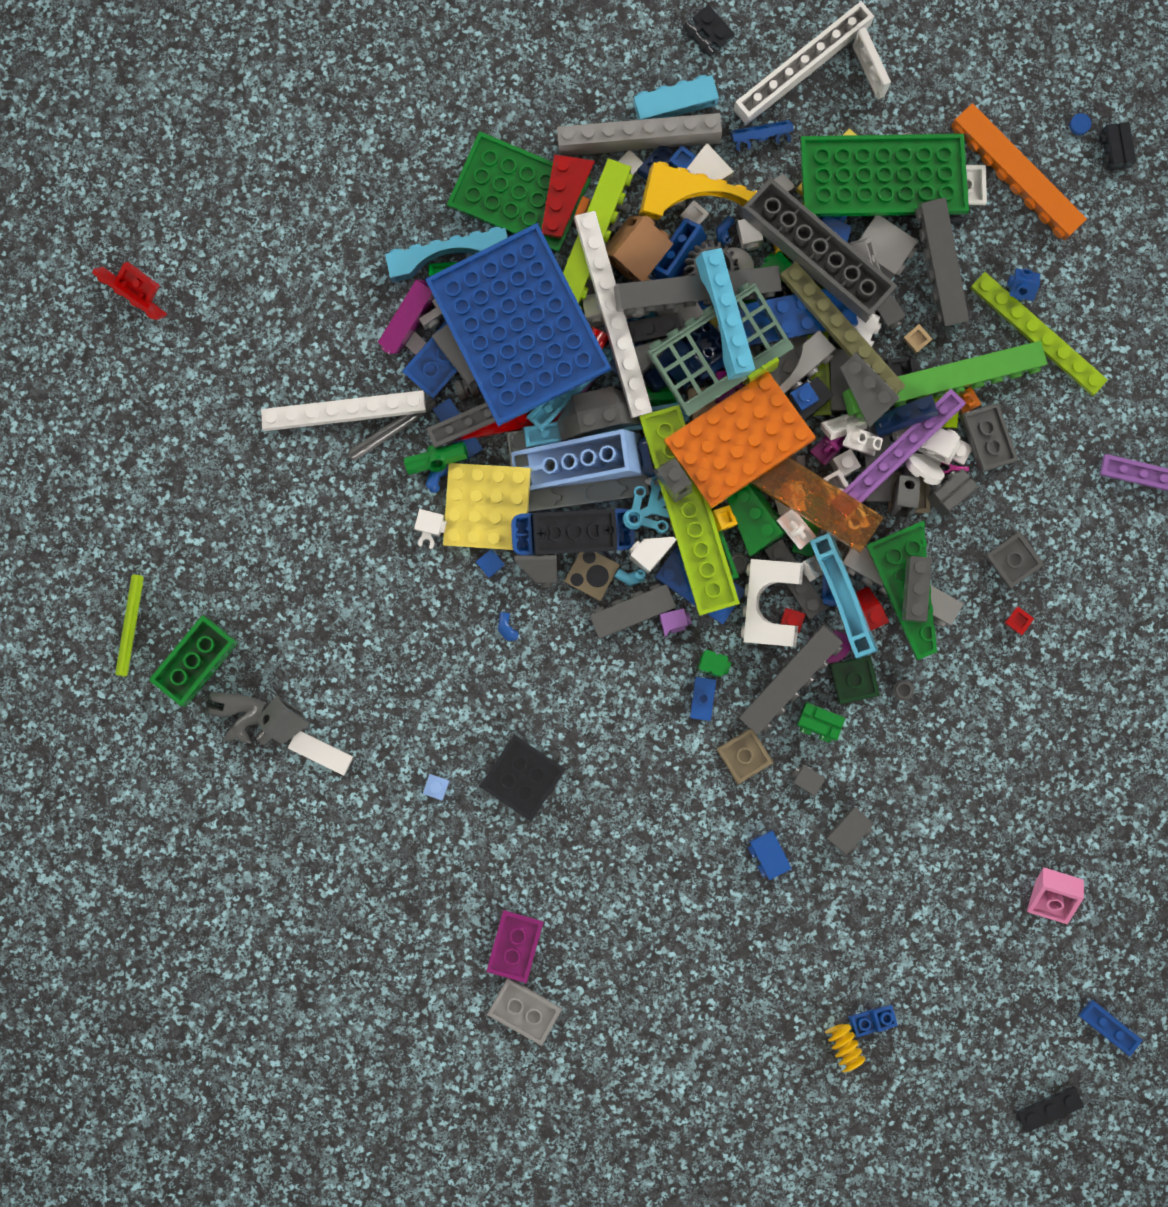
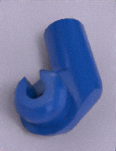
[426,466,448,493]
[498,612,519,641]

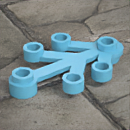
[623,476,669,534]

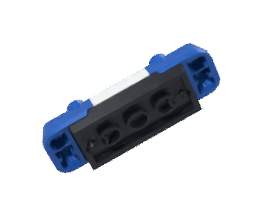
[511,509,635,556]

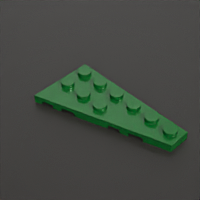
[866,521,937,661]

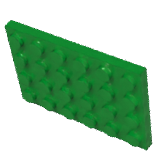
[447,131,591,254]

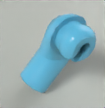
[614,568,646,586]

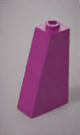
[377,280,435,355]

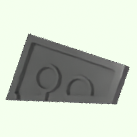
[840,353,901,427]

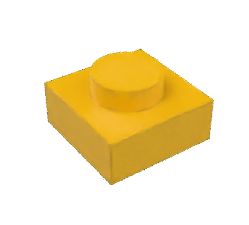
[712,505,738,532]

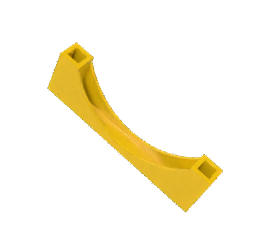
[639,162,802,259]

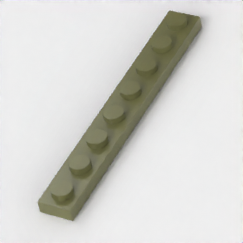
[780,262,905,394]

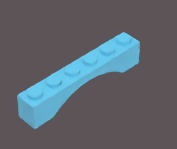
[385,227,507,283]
[695,248,755,380]
[810,533,878,659]

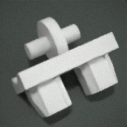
[843,425,883,456]
[776,507,816,550]

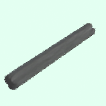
[348,397,437,461]

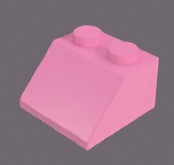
[1027,867,1084,924]

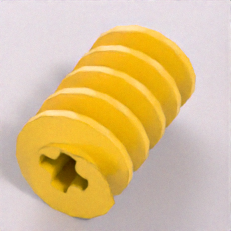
[825,1024,865,1072]

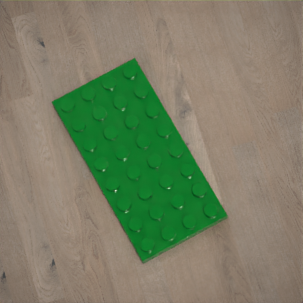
[800,134,969,217]

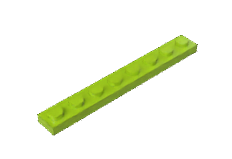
[970,272,1108,396]

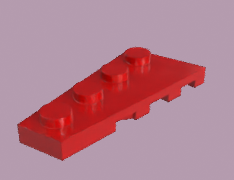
[541,154,595,239]

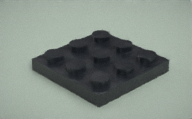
[479,735,566,821]

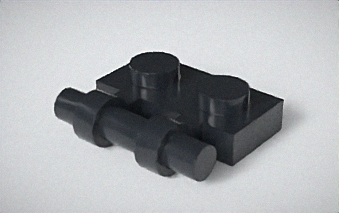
[683,4,735,57]

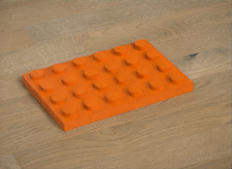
[664,372,816,509]

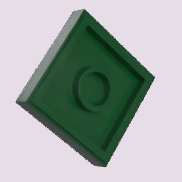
[829,655,880,705]

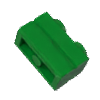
[697,650,731,678]
[796,702,845,743]

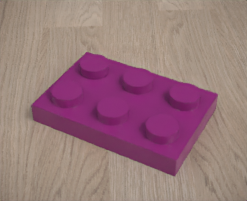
[486,910,544,983]

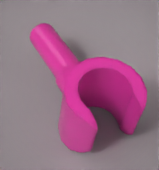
[941,462,969,475]

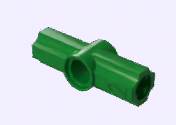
[404,441,469,475]

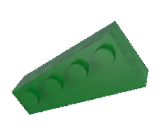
[727,481,786,557]

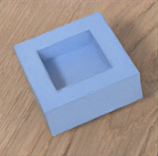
[423,774,450,801]

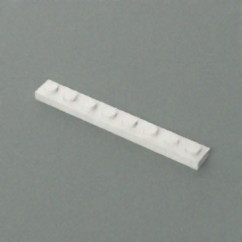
[261,390,426,431]

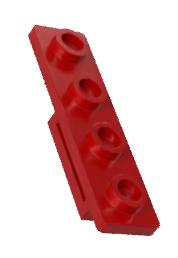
[92,262,167,320]

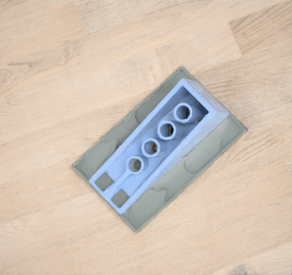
[506,429,651,513]

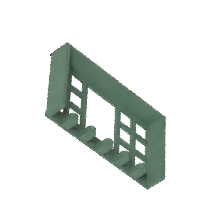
[646,282,794,416]

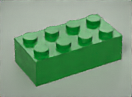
[149,615,239,707]

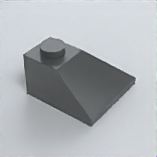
[514,555,557,588]

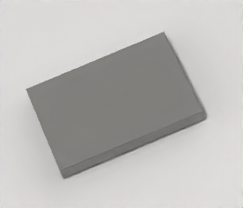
[487,978,562,1046]

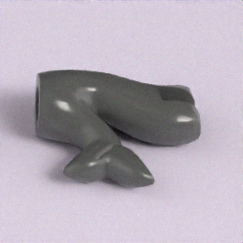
[207,692,268,743]

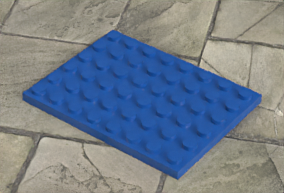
[425,223,612,426]

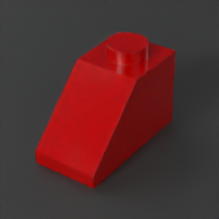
[855,587,889,631]

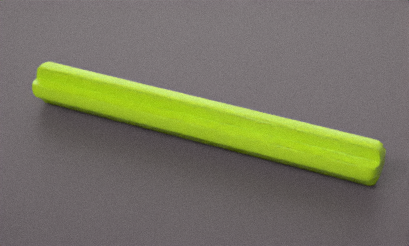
[115,574,144,677]

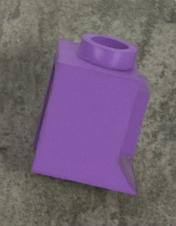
[659,608,692,638]

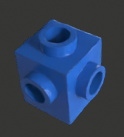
[1007,268,1040,301]

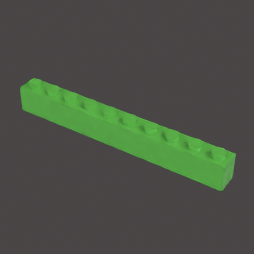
[842,341,1047,418]

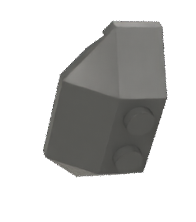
[557,386,641,442]

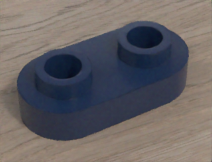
[637,437,656,478]

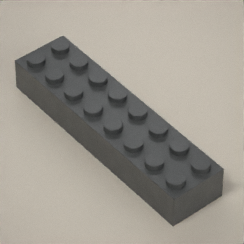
[741,177,897,323]

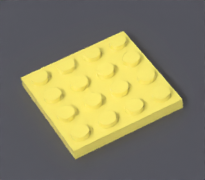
[443,463,531,550]

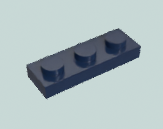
[874,395,939,437]

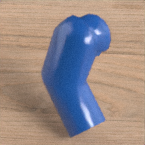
[716,215,735,246]

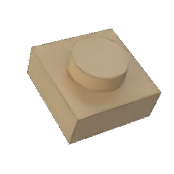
[903,324,933,354]

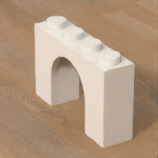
[741,559,804,647]

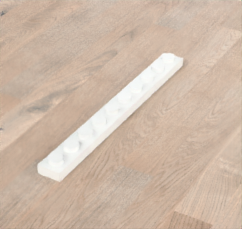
[574,211,652,418]

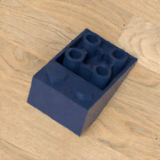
[658,321,723,390]

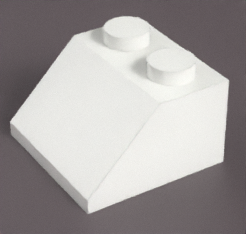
[629,537,677,575]

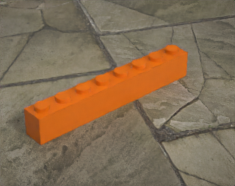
[951,103,1087,241]

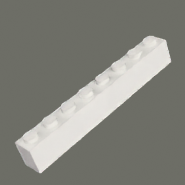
[734,1,874,125]

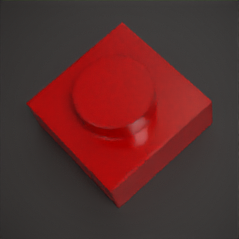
[1004,606,1034,636]
[780,608,805,634]

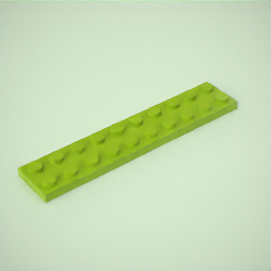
[639,405,740,616]

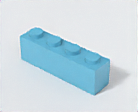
[633,75,719,120]

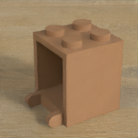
[605,215,673,282]

